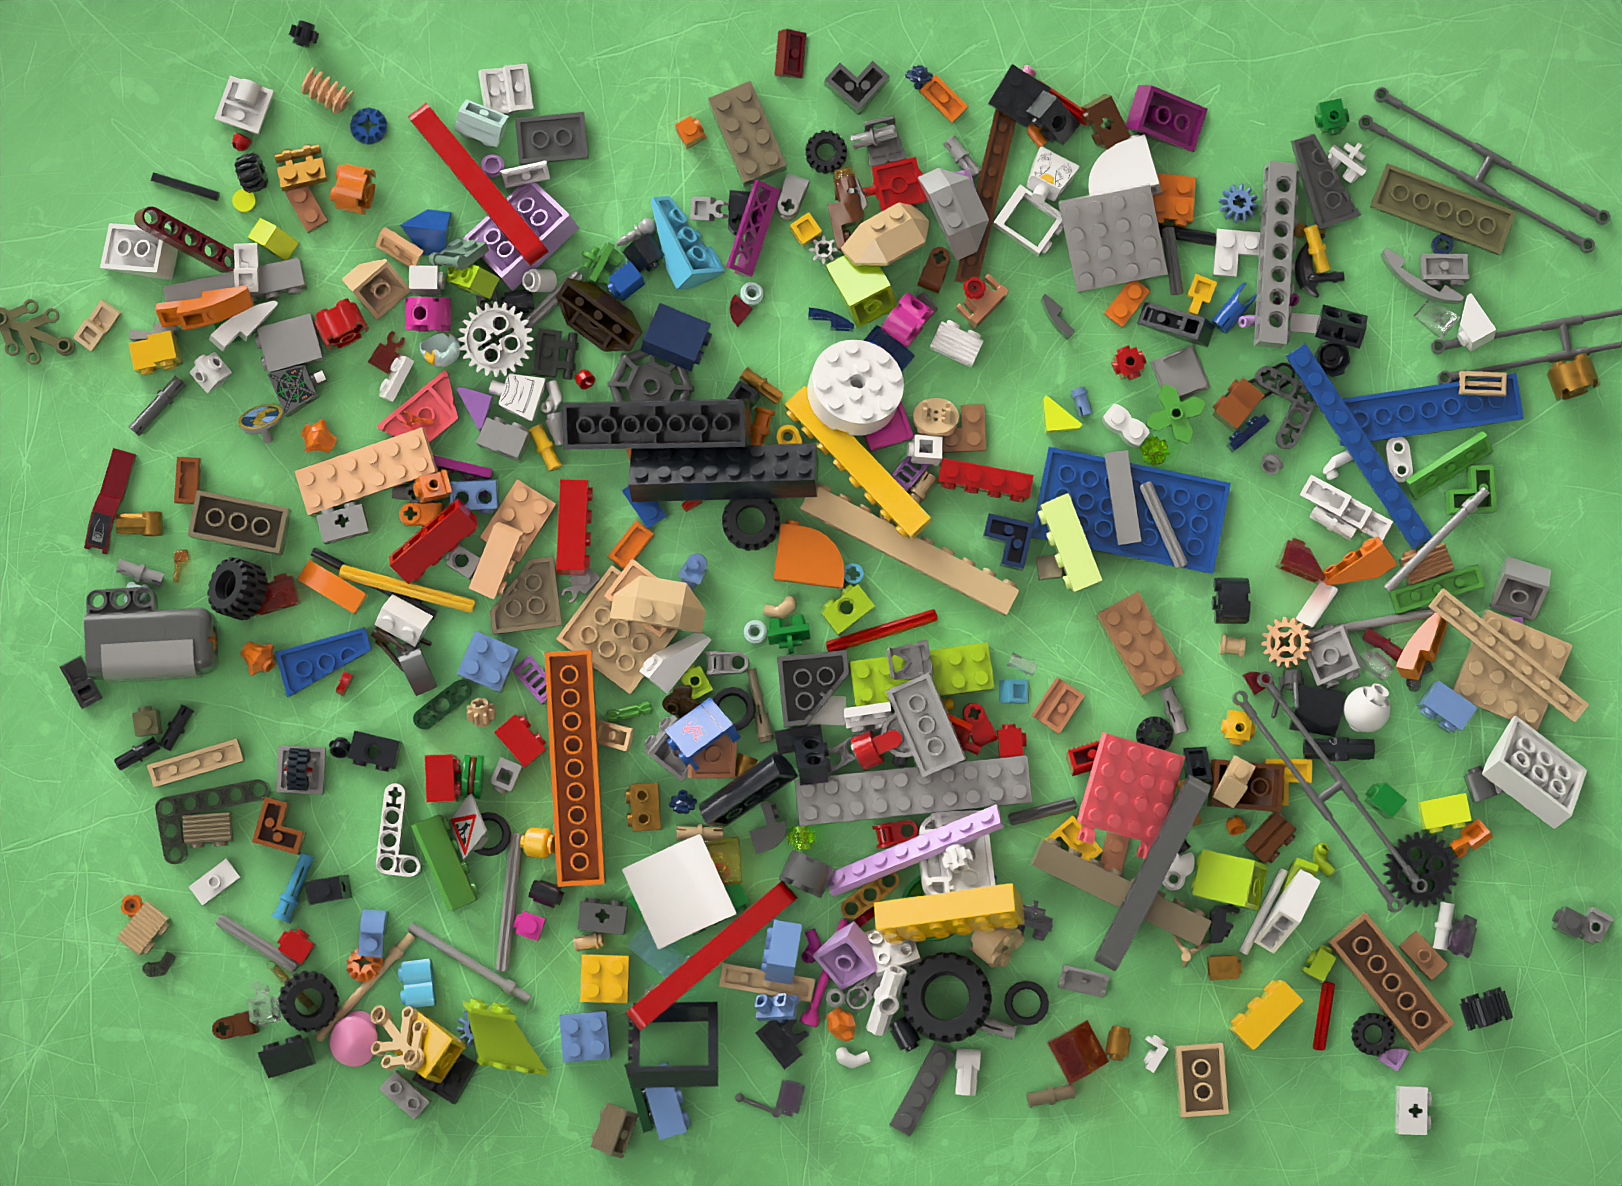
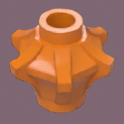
[301,419,337,453]
[240,641,275,676]

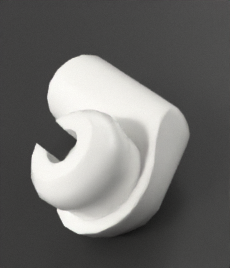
[541,380,563,414]

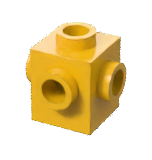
[1221,710,1255,746]

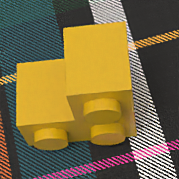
[128,330,183,376]

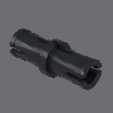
[158,704,194,751]

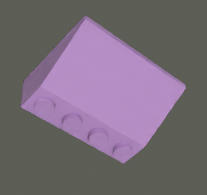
[463,182,580,291]

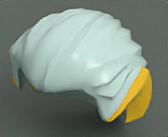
[420,333,461,367]

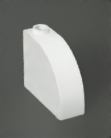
[1089,134,1162,195]
[1254,869,1321,954]

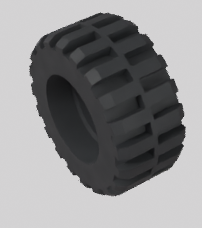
[901,952,992,1043]

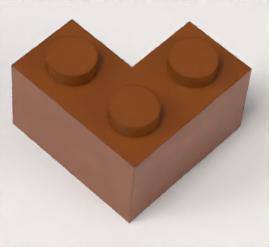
[1212,377,1265,432]
[252,797,307,855]

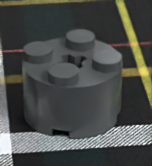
[779,849,834,898]

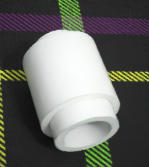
[522,269,557,292]

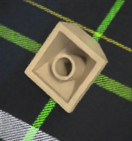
[342,259,410,320]

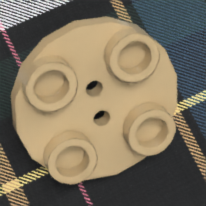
[913,398,959,436]

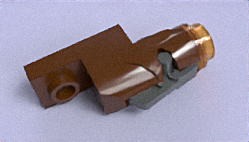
[827,167,868,252]

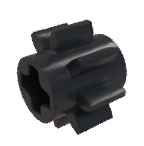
[289,20,319,48]

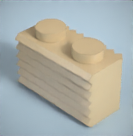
[117,901,171,956]

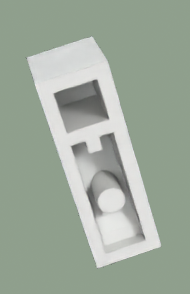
[639,633,711,694]

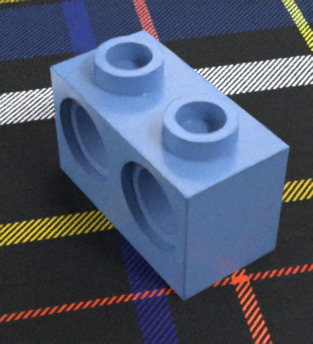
[450,479,500,513]

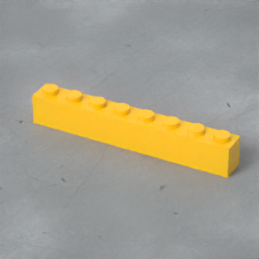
[785,386,932,541]

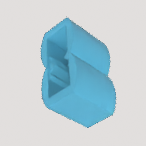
[398,959,436,1008]

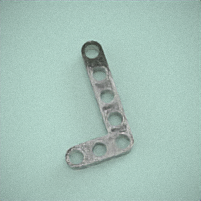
[155,779,271,864]

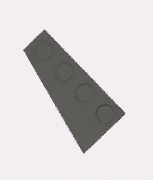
[1291,134,1361,229]

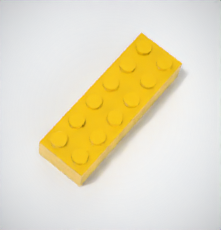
[874,884,1024,945]

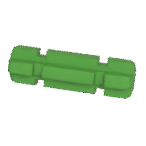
[606,701,652,723]

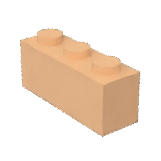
[469,522,525,599]

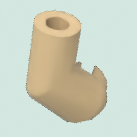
[763,596,796,619]

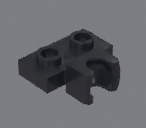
[755,1019,809,1069]

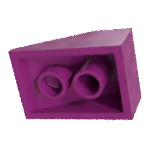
[1125,85,1208,152]

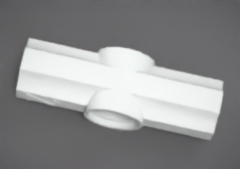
[866,964,907,1036]

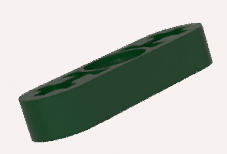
[413,680,472,730]

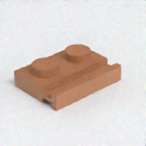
[1031,677,1085,734]

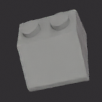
[1490,556,1551,621]

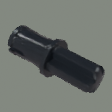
[114,736,160,771]

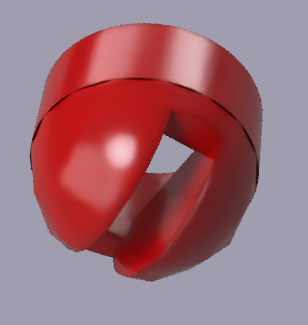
[232,132,252,151]
[575,369,595,390]

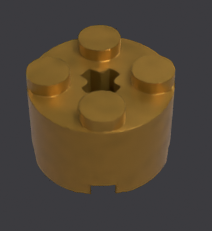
[1547,353,1601,401]

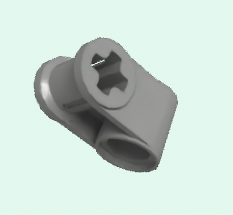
[778,173,810,220]
[705,651,750,675]

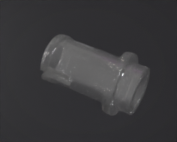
[1007,652,1038,677]

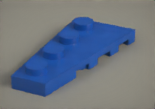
[275,627,372,697]

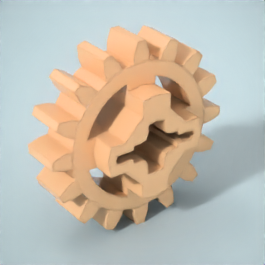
[1261,617,1313,668]

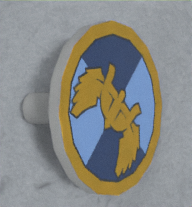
[238,404,284,443]

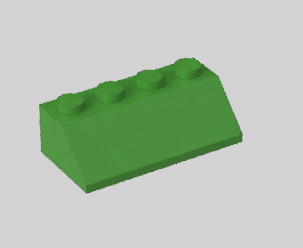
[411,814,480,911]

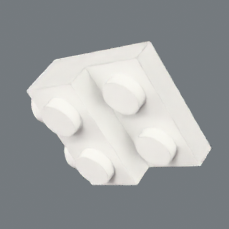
[844,702,892,733]

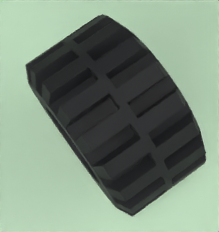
[722,498,780,551]
[207,557,268,621]
[278,971,339,1033]

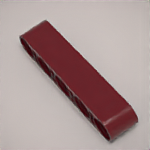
[134,206,235,273]

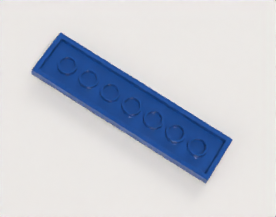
[1339,373,1524,446]

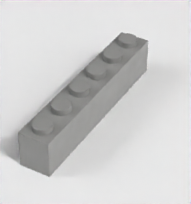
[163,258,307,303]

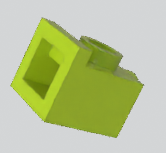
[680,664,713,700]
[1300,944,1337,982]

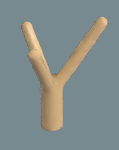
[1172,935,1209,968]

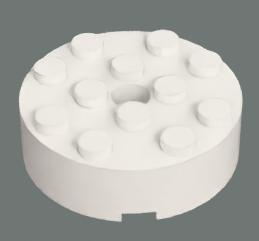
[807,340,904,436]

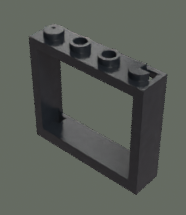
[627,1001,718,1088]

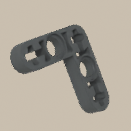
[1254,366,1316,450]

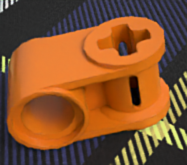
[399,503,444,527]

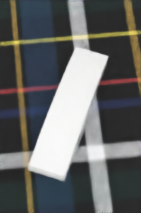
[1300,475,1393,542]

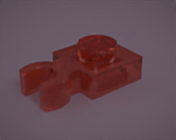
[368,331,405,375]

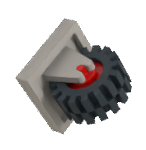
[276,745,326,795]

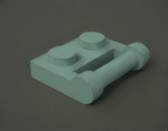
[429,238,490,270]

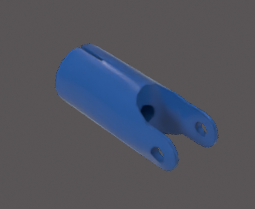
[1211,282,1257,334]

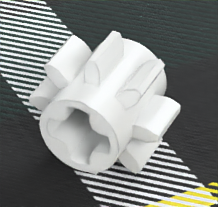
[809,235,838,266]
[942,844,973,873]

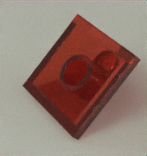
[1275,538,1325,585]

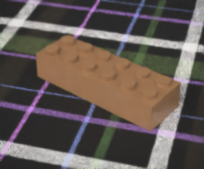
[1326,912,1455,1053]

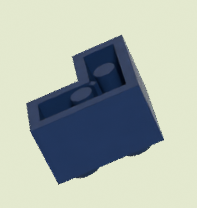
[983,513,1034,571]

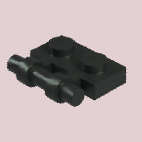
[533,328,579,380]

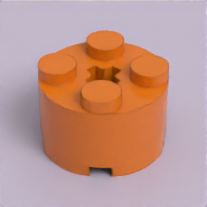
[330,164,376,215]

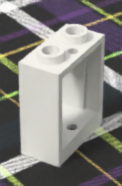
[993,185,1064,257]

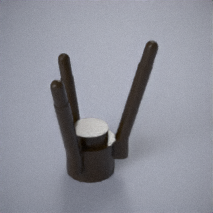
[371,626,432,672]

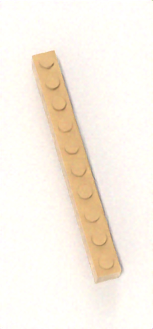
[800,483,1019,616]

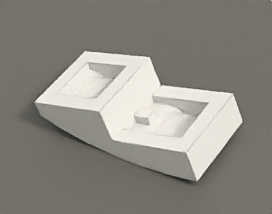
[234,243,259,292]

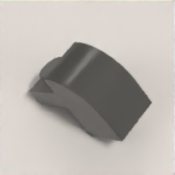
[395,642,437,696]
[749,801,786,854]

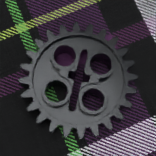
[1383,832,1459,907]

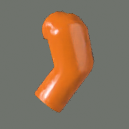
[1027,122,1048,149]

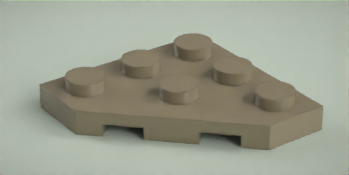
[490,556,562,635]

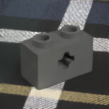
[577,897,628,935]

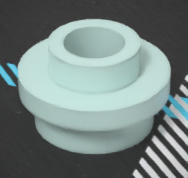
[740,282,763,305]
[744,620,767,643]

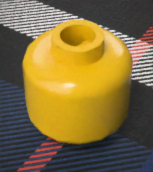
[520,827,555,859]

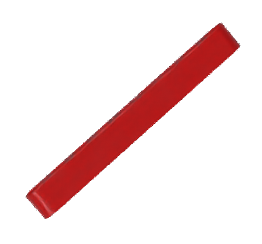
[408,103,549,266]
[626,881,797,1031]

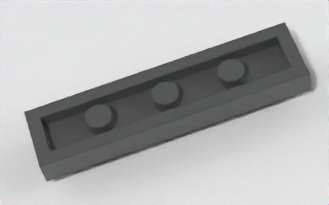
[889,1043,955,1136]

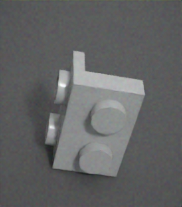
[1420,254,1470,286]

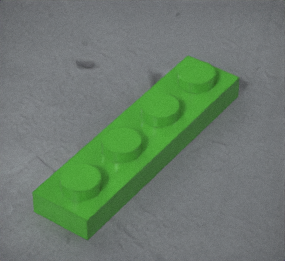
[1405,431,1493,500]
[1389,564,1485,614]

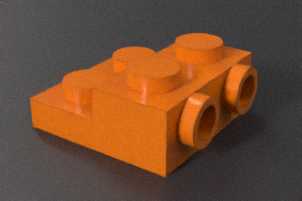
[1152,173,1196,227]

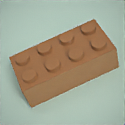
[1096,591,1184,696]

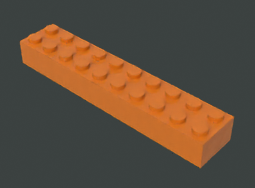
[544,650,606,887]

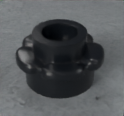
[329,737,351,758]

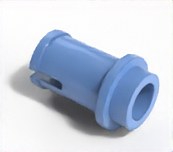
[1070,386,1093,417]

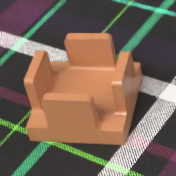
[955,274,1009,330]
[688,734,737,779]

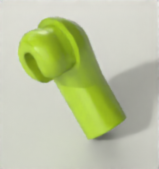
[1313,842,1336,877]

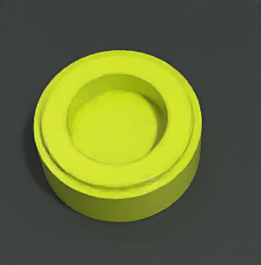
[232,189,256,213]

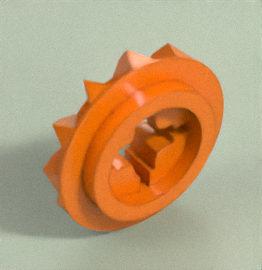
[346,946,383,982]

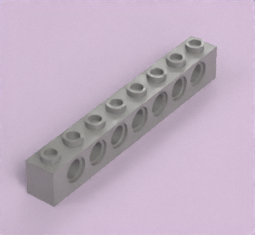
[1254,161,1300,349]

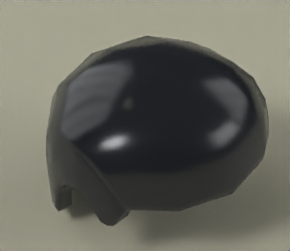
[1315,341,1350,377]

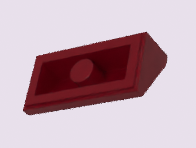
[775,29,806,78]

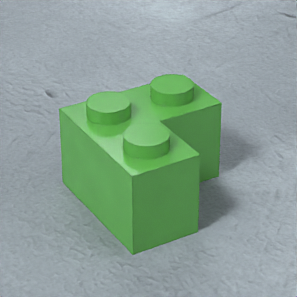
[1444,465,1496,515]

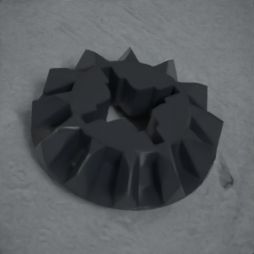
[1136,716,1173,750]

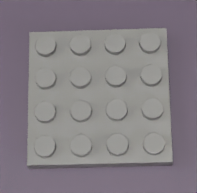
[1059,183,1168,292]

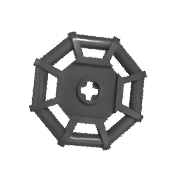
[607,349,694,401]

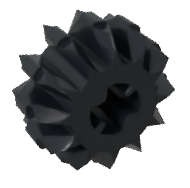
[234,153,268,193]

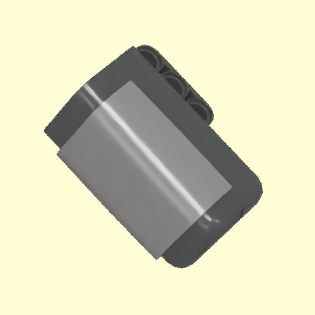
[84,587,219,683]

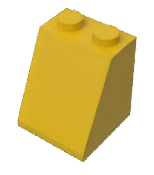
[392,1011,467,1084]

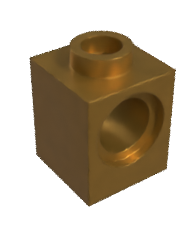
[1207,955,1242,980]

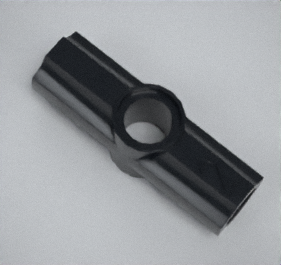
[1303,737,1375,761]

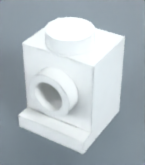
[907,435,942,466]

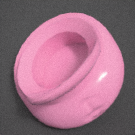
[329,1010,378,1067]

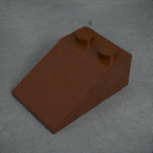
[1207,759,1285,812]

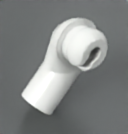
[1323,450,1353,480]
[836,1047,871,1069]

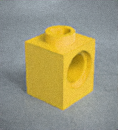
[790,212,822,248]

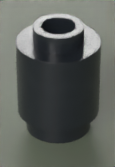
[500,289,535,314]
[528,879,565,908]
[889,1016,921,1052]

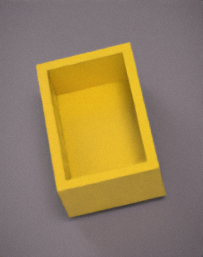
[1229,980,1303,1050]

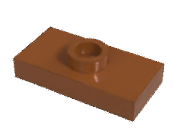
[174,457,201,505]

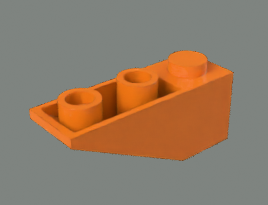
[1321,536,1398,586]

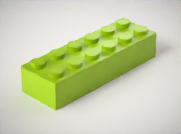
[849,642,995,707]

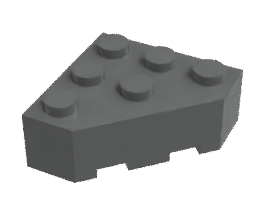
[777,650,849,728]

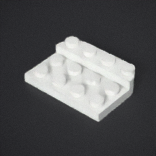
[917,810,995,895]

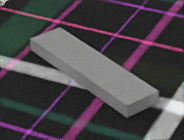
[1104,450,1141,545]

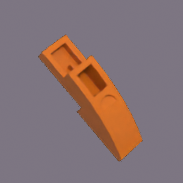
[155,286,254,330]

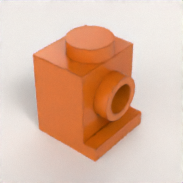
[675,116,707,149]
[413,470,452,503]

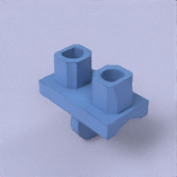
[678,553,708,592]
[755,993,800,1023]

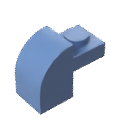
[358,909,389,957]

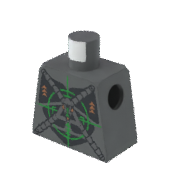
[268,365,327,417]

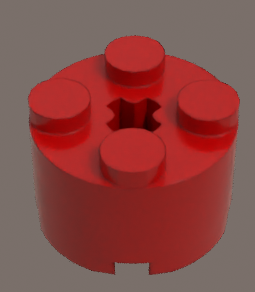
[315,298,369,350]

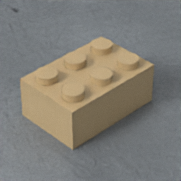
[1174,1042,1229,1117]

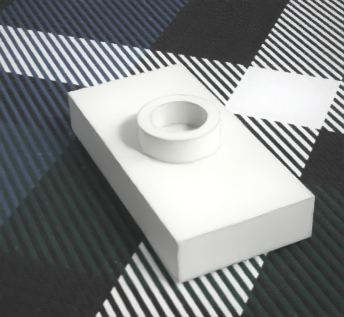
[189,859,241,905]

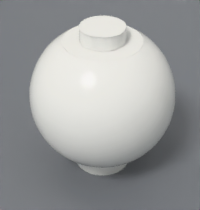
[1344,683,1391,733]

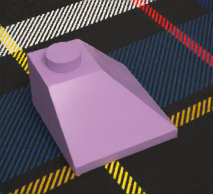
[813,921,877,990]

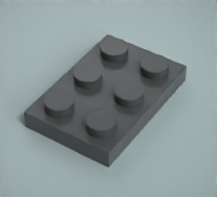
[515,112,589,165]

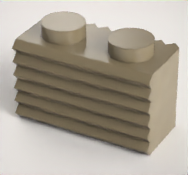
[182,812,233,848]
[590,1102,639,1158]

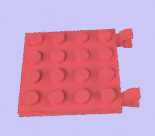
[1077,732,1185,859]

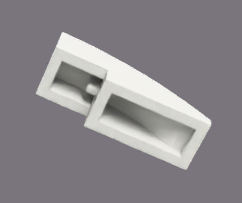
[209,300,278,352]

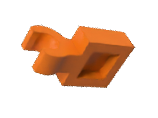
[1450,819,1493,859]

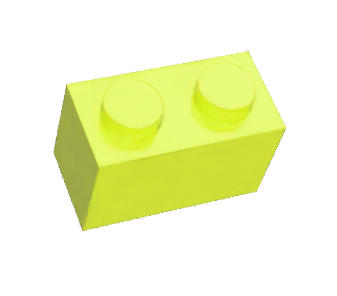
[1417,793,1472,833]

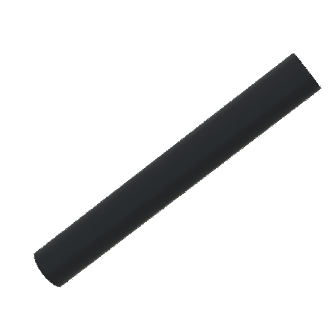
[151,172,220,201]

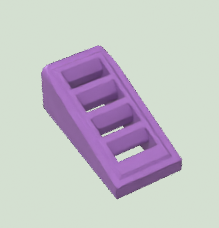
[891,450,931,492]
[512,655,547,705]

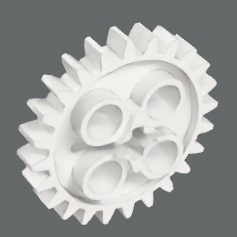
[458,302,534,377]

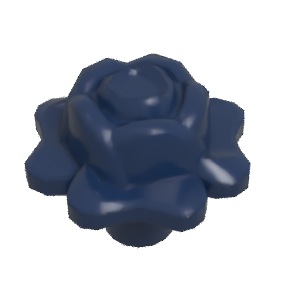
[905,65,933,90]
[669,790,697,814]

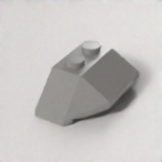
[918,168,989,261]

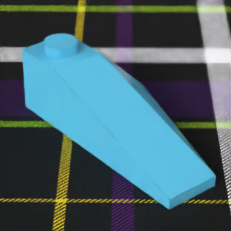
[651,196,725,289]

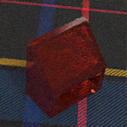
[1046,1020,1109,1084]

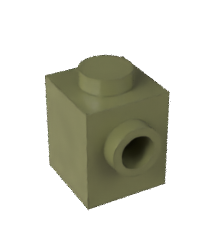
[132,706,163,737]

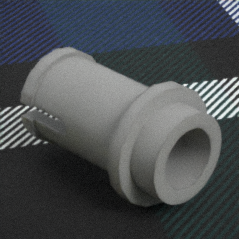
[826,988,845,1007]

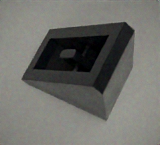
[1183,747,1212,783]

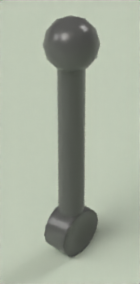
[735,1093,781,1117]

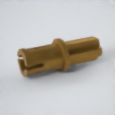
[739,367,783,404]

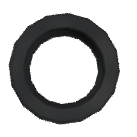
[713,687,755,731]
[473,812,511,856]
[1004,981,1049,1026]

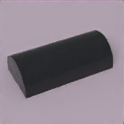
[699,751,799,827]

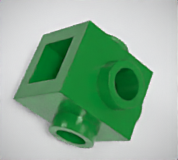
[1315,98,1349,136]

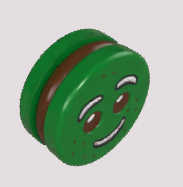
[461,754,484,799]

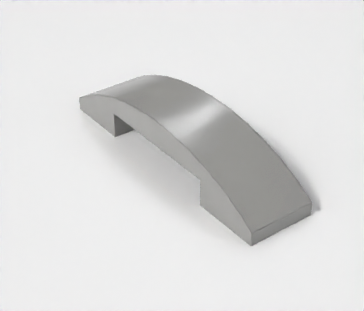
[1380,248,1464,304]

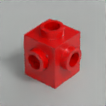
[1111,345,1147,381]

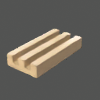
[1459,371,1507,397]

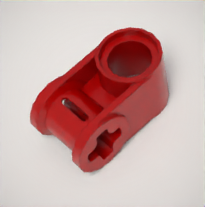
[962,703,998,747]
[872,820,918,849]

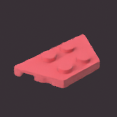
[377,370,459,444]

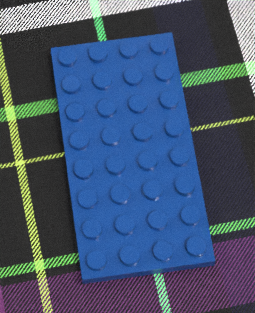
[1031,447,1231,574]

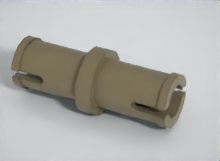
[1026,1084,1075,1108]

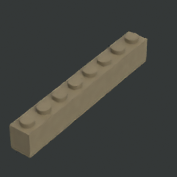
[1029,837,1212,947]

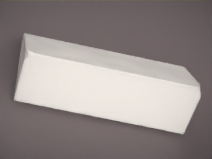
[501,161,550,188]
[1296,582,1338,629]

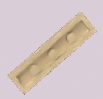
[147,739,244,788]
[719,963,815,1002]

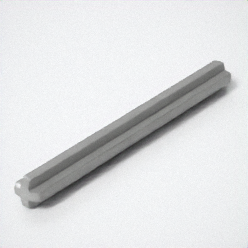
[496,833,523,972]

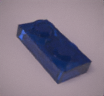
[1227,414,1270,453]

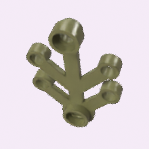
[0,299,75,365]

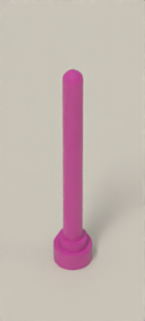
[799,918,848,1028]

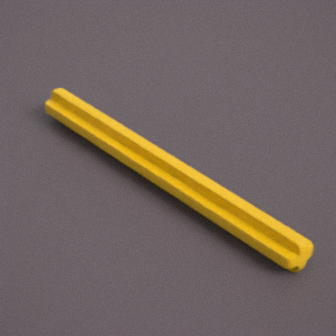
[339,565,475,613]

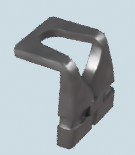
[864,116,906,167]
[887,640,933,680]

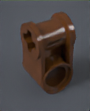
[917,247,950,294]
[212,1009,259,1039]

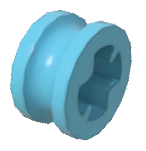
[844,563,864,585]

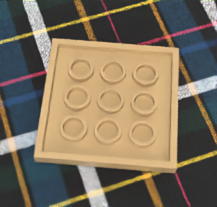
[556,565,679,695]
[1452,609,1573,731]

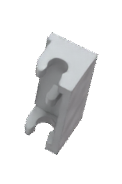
[1058,965,1110,998]

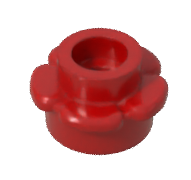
[963,277,986,300]

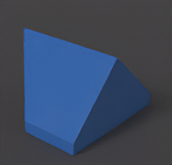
[400,209,451,256]

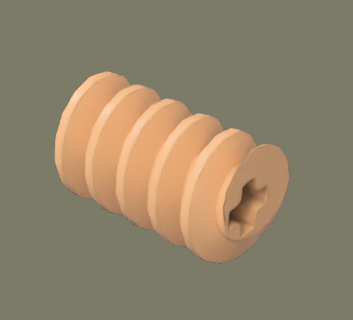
[301,67,354,114]

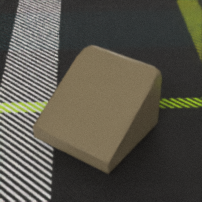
[1036,555,1063,580]

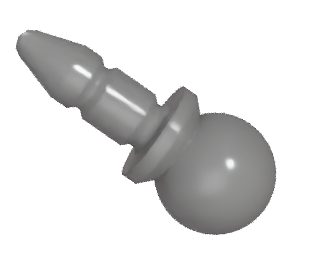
[616,218,657,246]

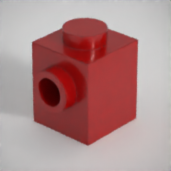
[997,724,1027,758]
[277,928,316,964]

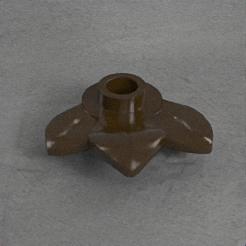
[662,685,701,719]

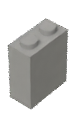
[255,313,325,373]

